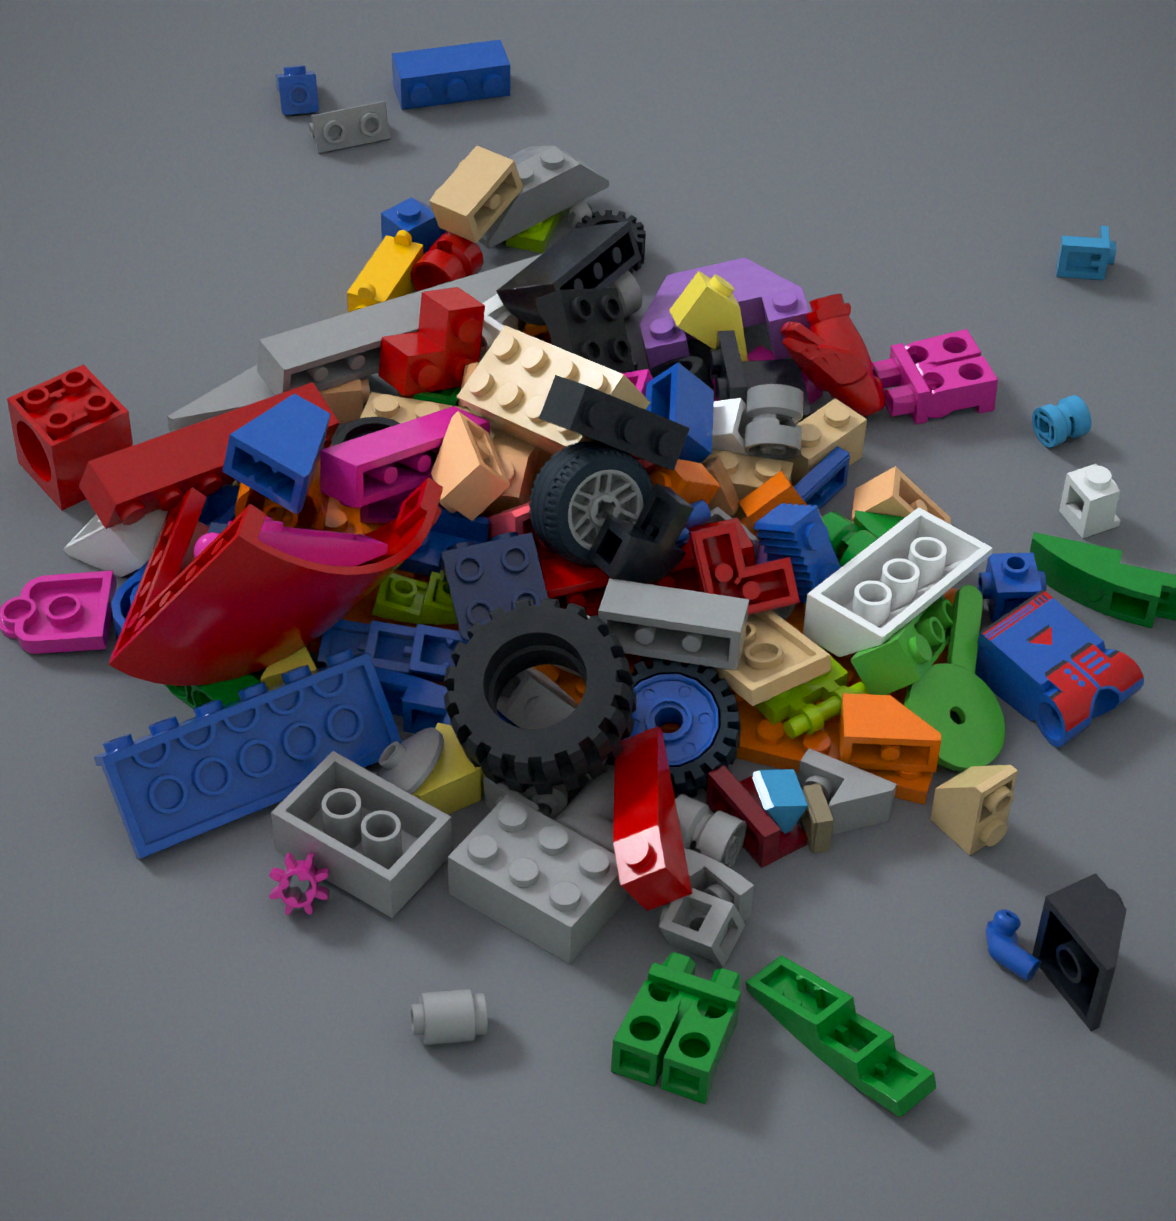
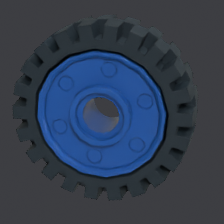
[606,658,741,799]

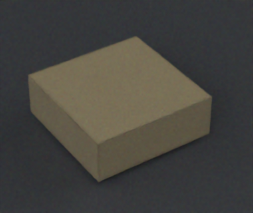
[799,783,834,854]

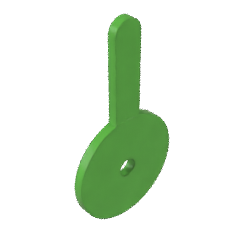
[904,585,1005,772]

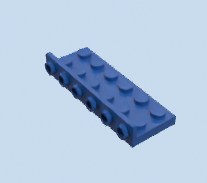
[94,648,402,859]

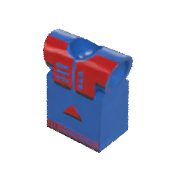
[975,589,1144,747]

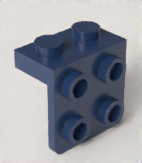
[438,532,548,642]

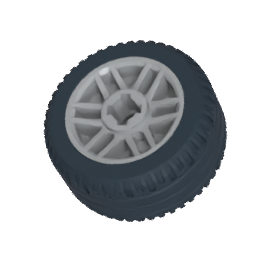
[529,441,653,568]

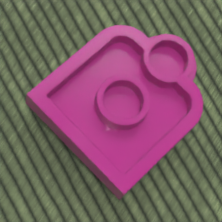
[0,570,117,654]

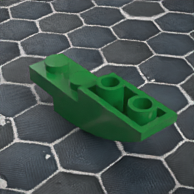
[1030,532,1176,628]

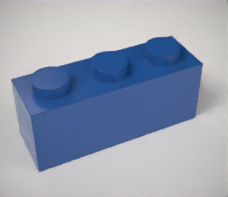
[392,39,510,110]

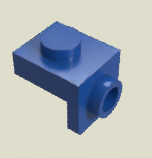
[275,65,319,115]

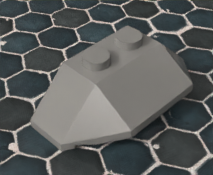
[479,146,609,249]

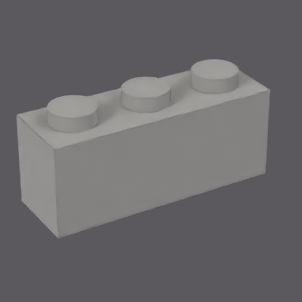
[598,578,749,670]

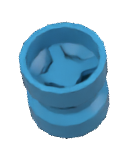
[1032,395,1092,448]

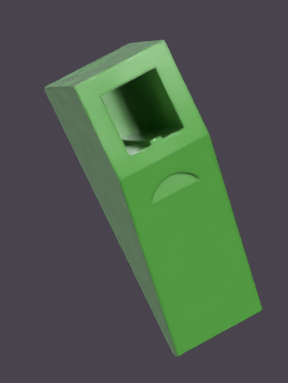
[850,595,954,695]

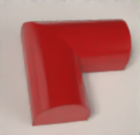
[688,522,800,615]

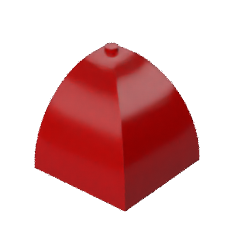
[108,477,443,686]

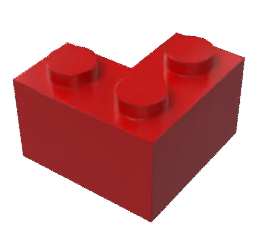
[378,287,485,396]

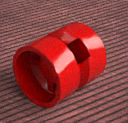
[410,231,484,292]

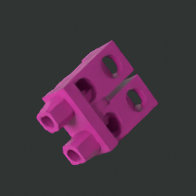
[872,329,998,425]

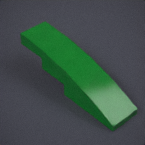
[745,955,936,1117]

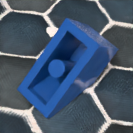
[381,197,447,254]

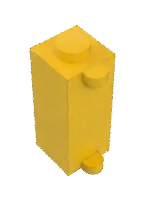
[347,230,424,312]

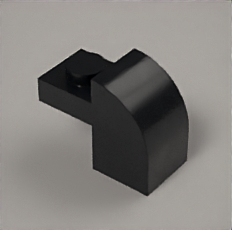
[587,483,694,584]

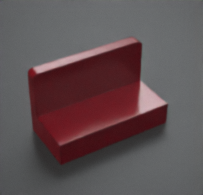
[706,765,808,868]

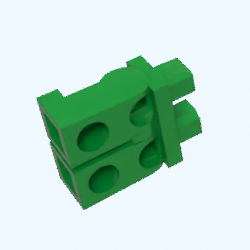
[611,952,741,1104]

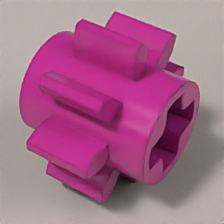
[269,852,330,915]

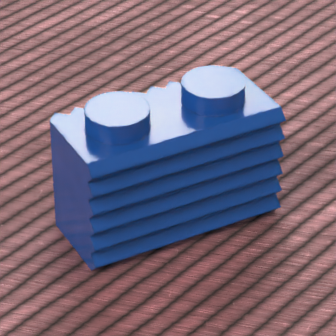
[754,503,841,604]

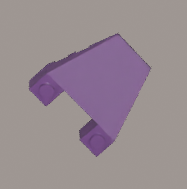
[640,257,811,370]

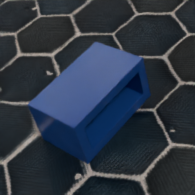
[645,363,714,463]

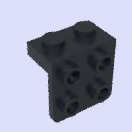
[709,330,811,422]

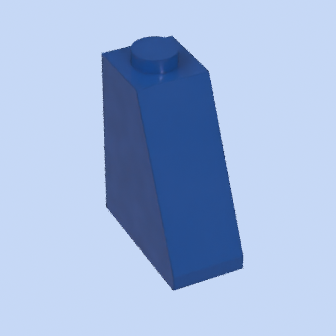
[222,393,331,514]

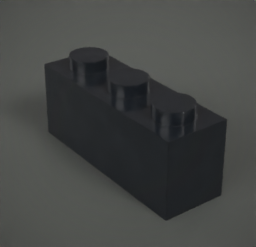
[539,375,690,471]

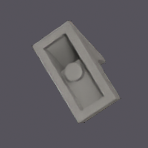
[798,748,897,835]

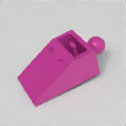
[194,516,388,567]

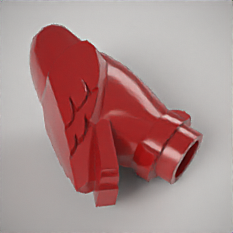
[780,293,886,417]

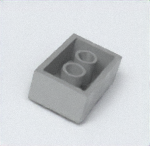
[271,751,452,918]
[448,794,628,964]

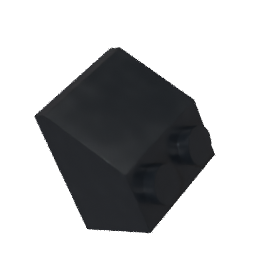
[1032,873,1127,1031]

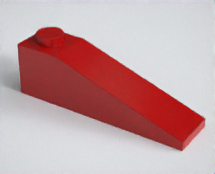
[613,726,692,911]

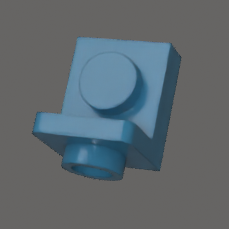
[1056,225,1116,280]

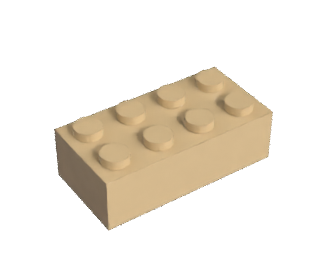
[457,325,651,455]

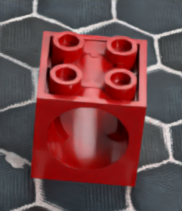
[7,364,133,511]

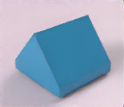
[752,769,808,834]

